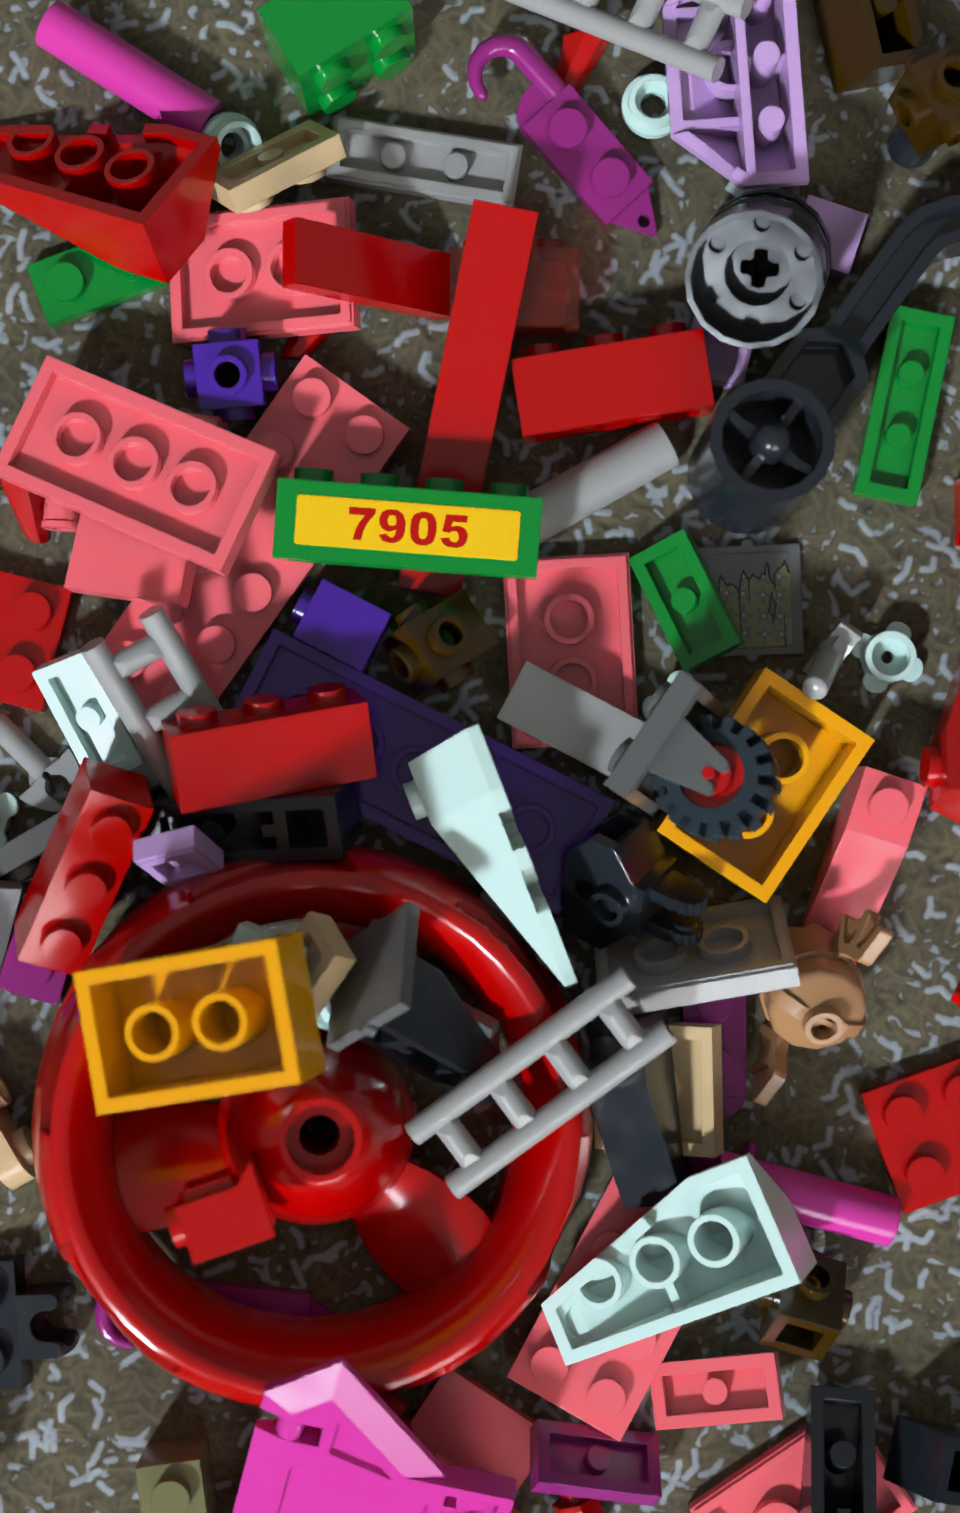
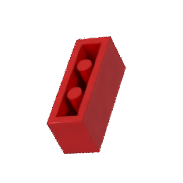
[511,322,715,445]
[161,682,377,814]
[14,757,154,975]

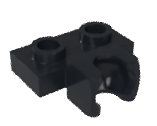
[0,1254,80,1389]

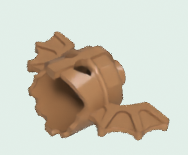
[748,909,893,1106]

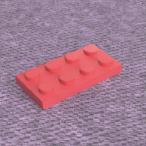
[0,355,282,577]
[507,1176,681,1442]

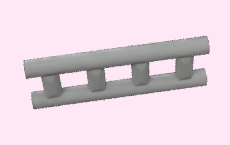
[504,0,754,83]
[80,604,223,798]
[404,966,678,1199]

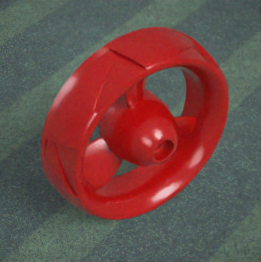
[31,845,593,1406]

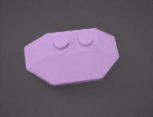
[661,0,810,190]

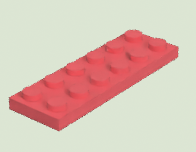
[104,354,411,708]

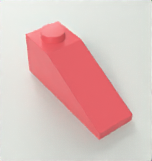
[800,766,928,965]

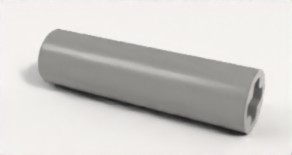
[529,421,679,544]

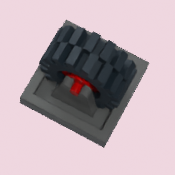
[604,671,781,843]

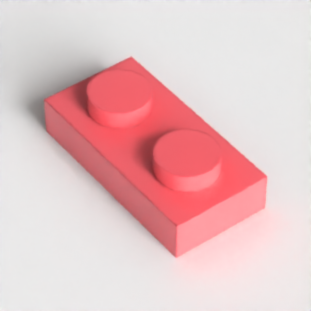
[650,1351,786,1431]

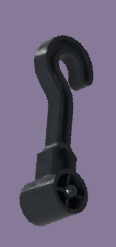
[687,122,960,534]

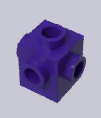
[183,327,279,422]

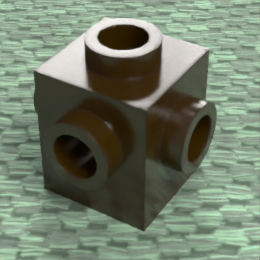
[888,41,960,156]
[382,589,498,697]
[754,1249,853,1361]

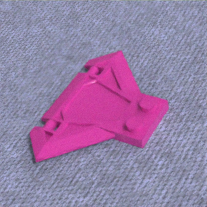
[232,1355,516,1513]

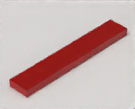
[398,199,539,596]

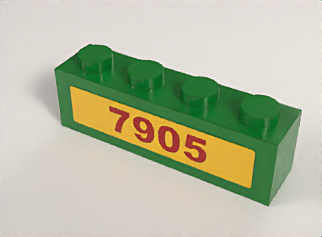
[272,467,543,580]

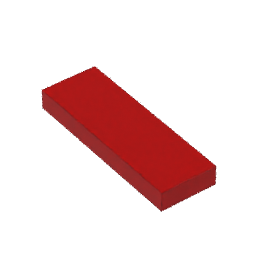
[282,216,451,320]

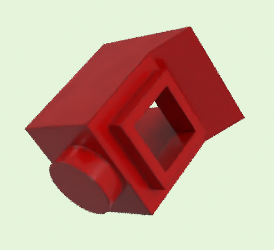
[165,1149,276,1265]

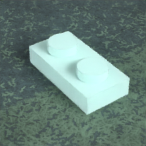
[32,648,146,771]

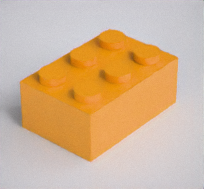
[652,667,875,903]
[73,931,326,1115]

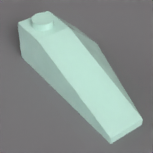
[403,724,578,989]
[541,1153,817,1366]

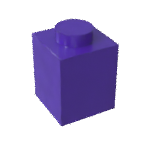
[290,578,394,674]

